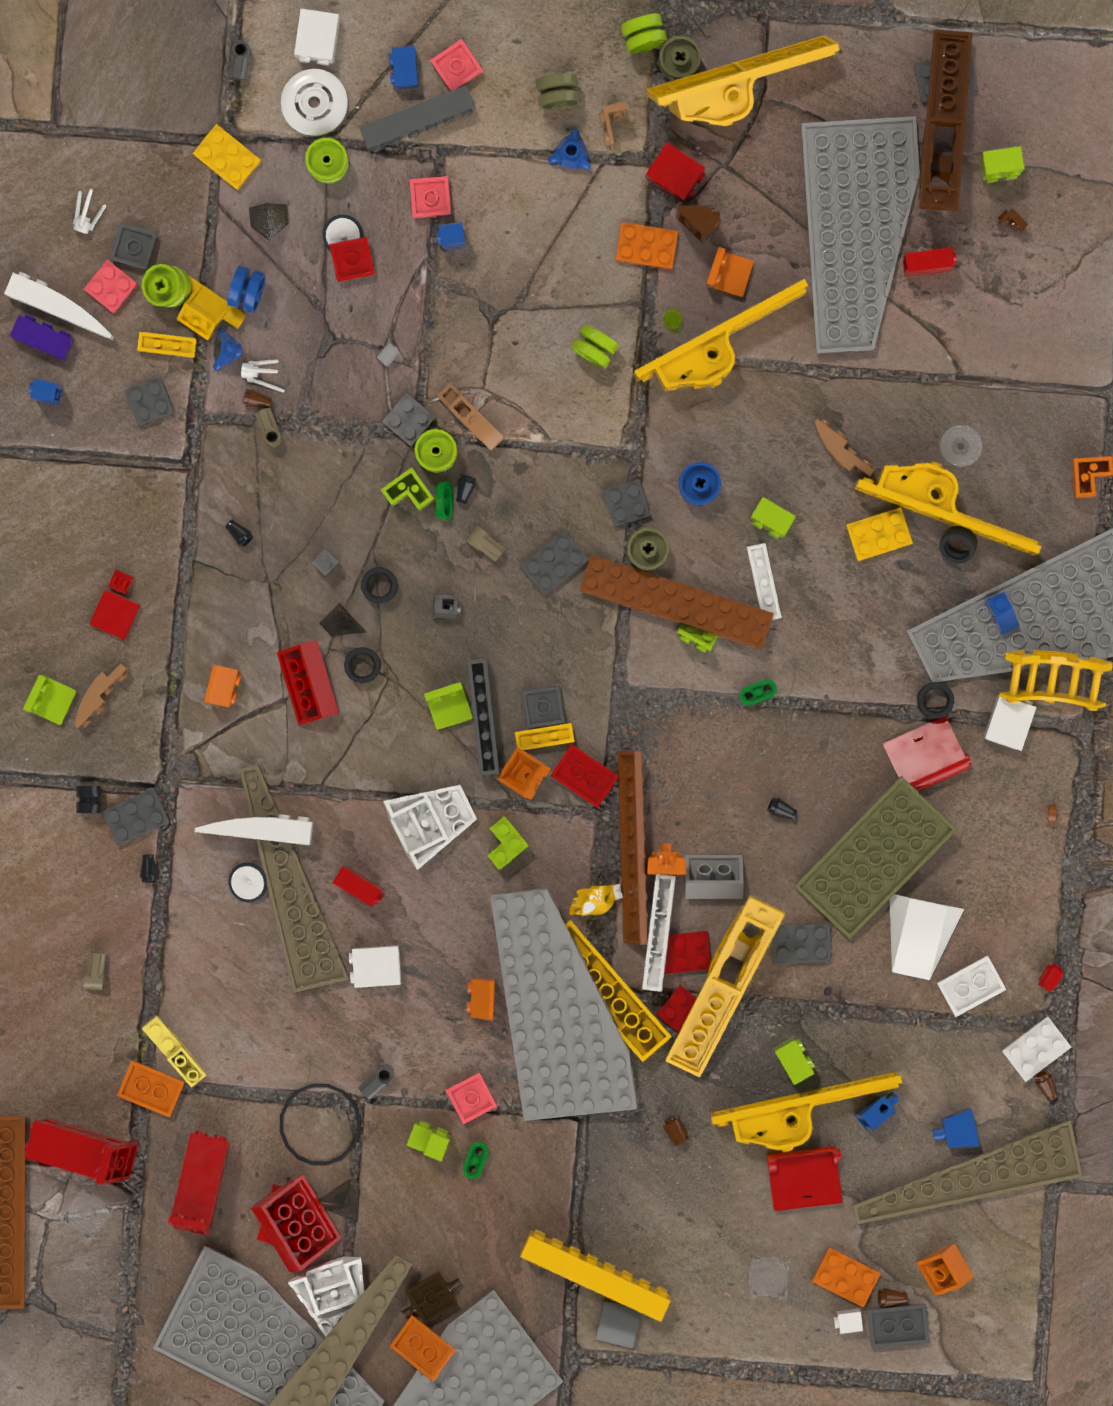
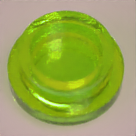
[663,309,682,329]

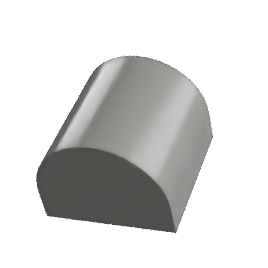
[376,343,400,367]

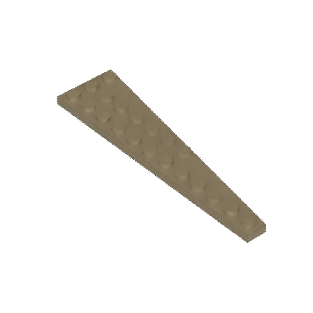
[239,765,349,993]
[853,1119,1083,1225]
[268,1253,413,1406]

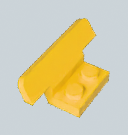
[177,276,245,340]

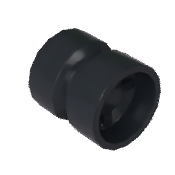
[76,786,101,813]

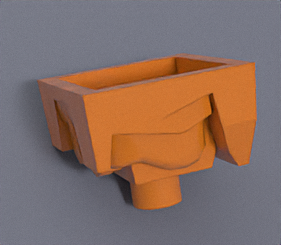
[497,747,550,800]
[647,844,686,875]

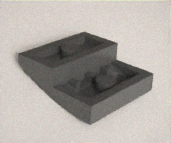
[595,1299,641,1348]

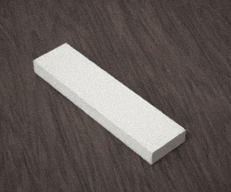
[746,543,782,620]

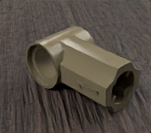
[255,408,282,448]
[465,525,505,562]
[83,952,106,991]

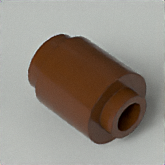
[663,1116,689,1146]

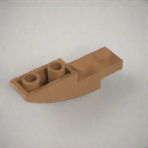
[437,382,505,451]
[813,419,874,478]
[75,663,129,728]

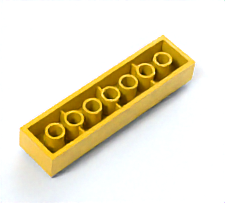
[565,919,672,1062]
[520,1229,671,1322]

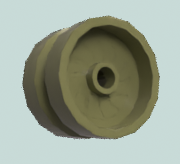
[659,36,701,81]
[535,73,580,110]
[627,528,669,571]

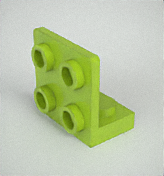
[676,625,718,653]
[23,675,77,725]
[424,682,473,730]

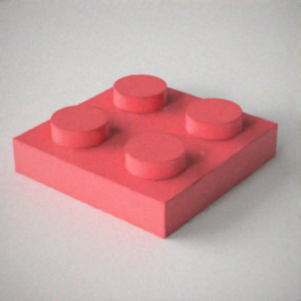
[430,39,483,91]
[410,176,451,219]
[84,260,138,314]
[446,1072,497,1124]

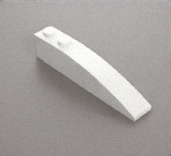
[4,272,114,340]
[195,814,314,845]
[642,874,676,992]

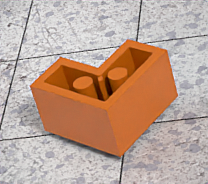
[1071,456,1113,499]

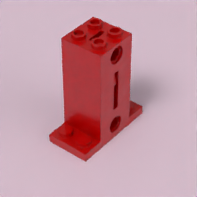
[25,1118,139,1185]
[168,1131,230,1236]

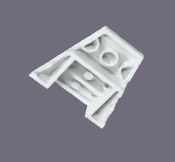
[383,785,477,870]
[889,894,964,980]
[288,1257,364,1337]

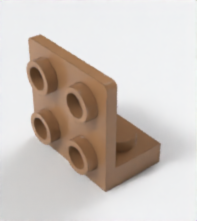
[599,101,627,150]

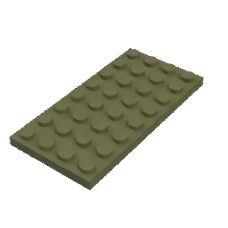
[794,776,957,939]

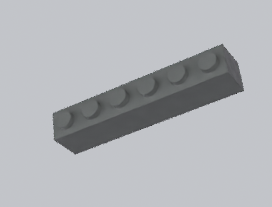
[359,85,475,153]
[467,659,500,776]

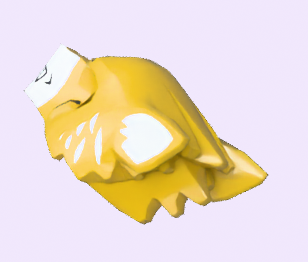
[569,884,623,916]

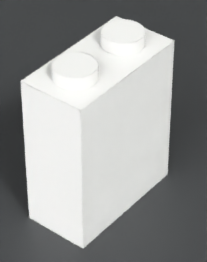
[294,9,340,65]
[983,695,1037,751]
[349,945,402,988]

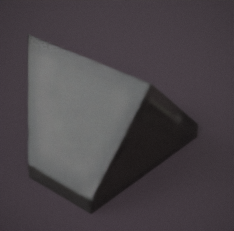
[249,203,289,241]
[319,603,366,637]
[318,1179,359,1222]

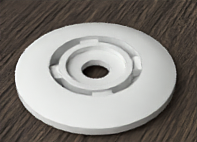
[281,69,348,136]

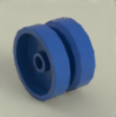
[227,265,266,314]
[678,462,721,506]

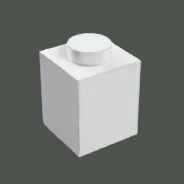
[834,1308,863,1334]

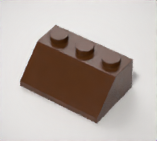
[676,206,721,244]

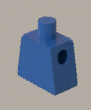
[854,1092,900,1131]
[932,1107,980,1147]

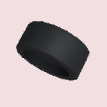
[939,526,978,564]
[361,567,398,604]
[344,647,381,683]
[917,682,954,719]

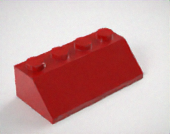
[277,640,339,726]

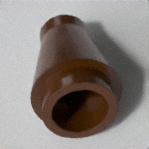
[242,388,272,408]
[1034,1071,1058,1101]
[877,1288,907,1307]

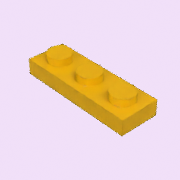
[137,332,197,358]
[515,723,575,750]

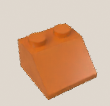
[204,664,242,708]
[467,978,495,1020]
[916,1243,974,1296]

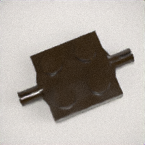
[402,1271,462,1324]

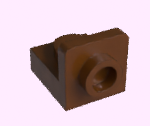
[997,208,1029,233]

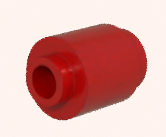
[1038,963,1064,992]

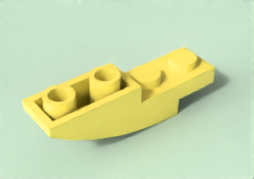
[142,1015,206,1088]

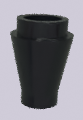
[456,474,477,504]
[225,519,254,547]
[767,797,797,820]
[139,854,159,883]

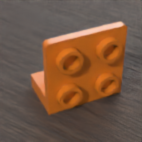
[706,247,754,297]

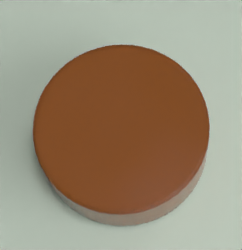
[1048,804,1056,823]

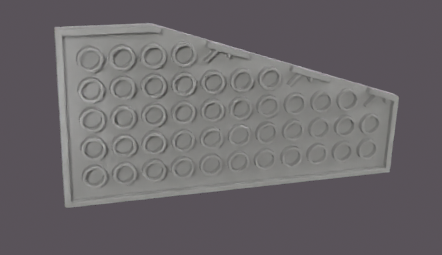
[801,116,920,354]
[906,528,1113,683]
[490,888,638,1121]
[153,1245,385,1406]
[393,1289,563,1406]

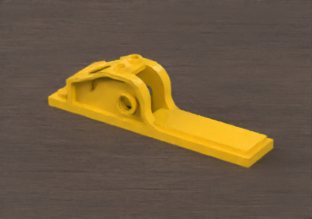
[646,35,839,126]
[634,279,808,391]
[854,461,1041,556]
[665,896,785,1077]
[710,1071,902,1152]

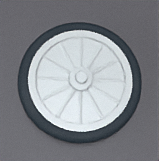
[323,215,363,251]
[228,863,267,902]

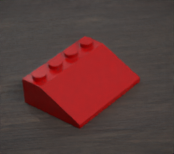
[251,1174,342,1272]

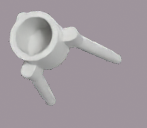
[73,189,106,234]
[241,359,285,392]

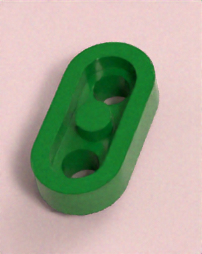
[435,482,453,520]
[739,679,777,706]
[463,1141,489,1179]

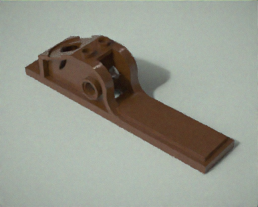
[918,29,972,212]

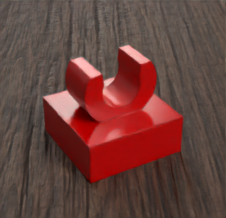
[108,569,134,594]

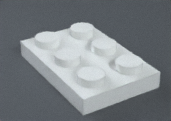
[937,956,1006,1017]
[1002,1016,1071,1082]

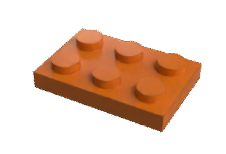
[615,222,678,270]
[117,1060,185,1118]
[812,1247,881,1308]
[390,1315,457,1381]

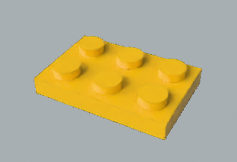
[192,124,261,191]
[846,507,913,562]

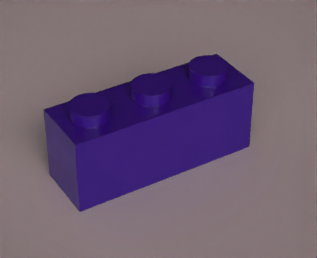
[10,314,74,361]

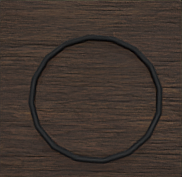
[280,1084,361,1165]

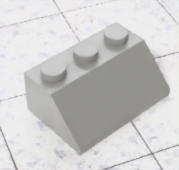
[685,855,744,899]

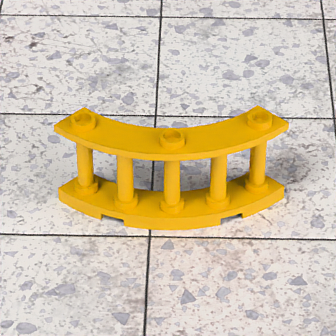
[999,650,1113,711]

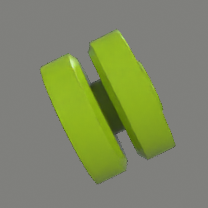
[620,13,668,54]
[305,138,349,184]
[142,264,191,308]
[570,324,619,369]
[414,429,458,473]

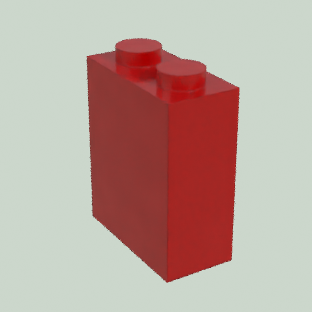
[645,142,706,202]
[902,247,957,277]
[332,865,385,907]

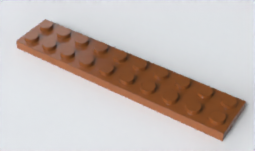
[579,554,774,650]
[617,751,649,945]
[0,1116,26,1309]

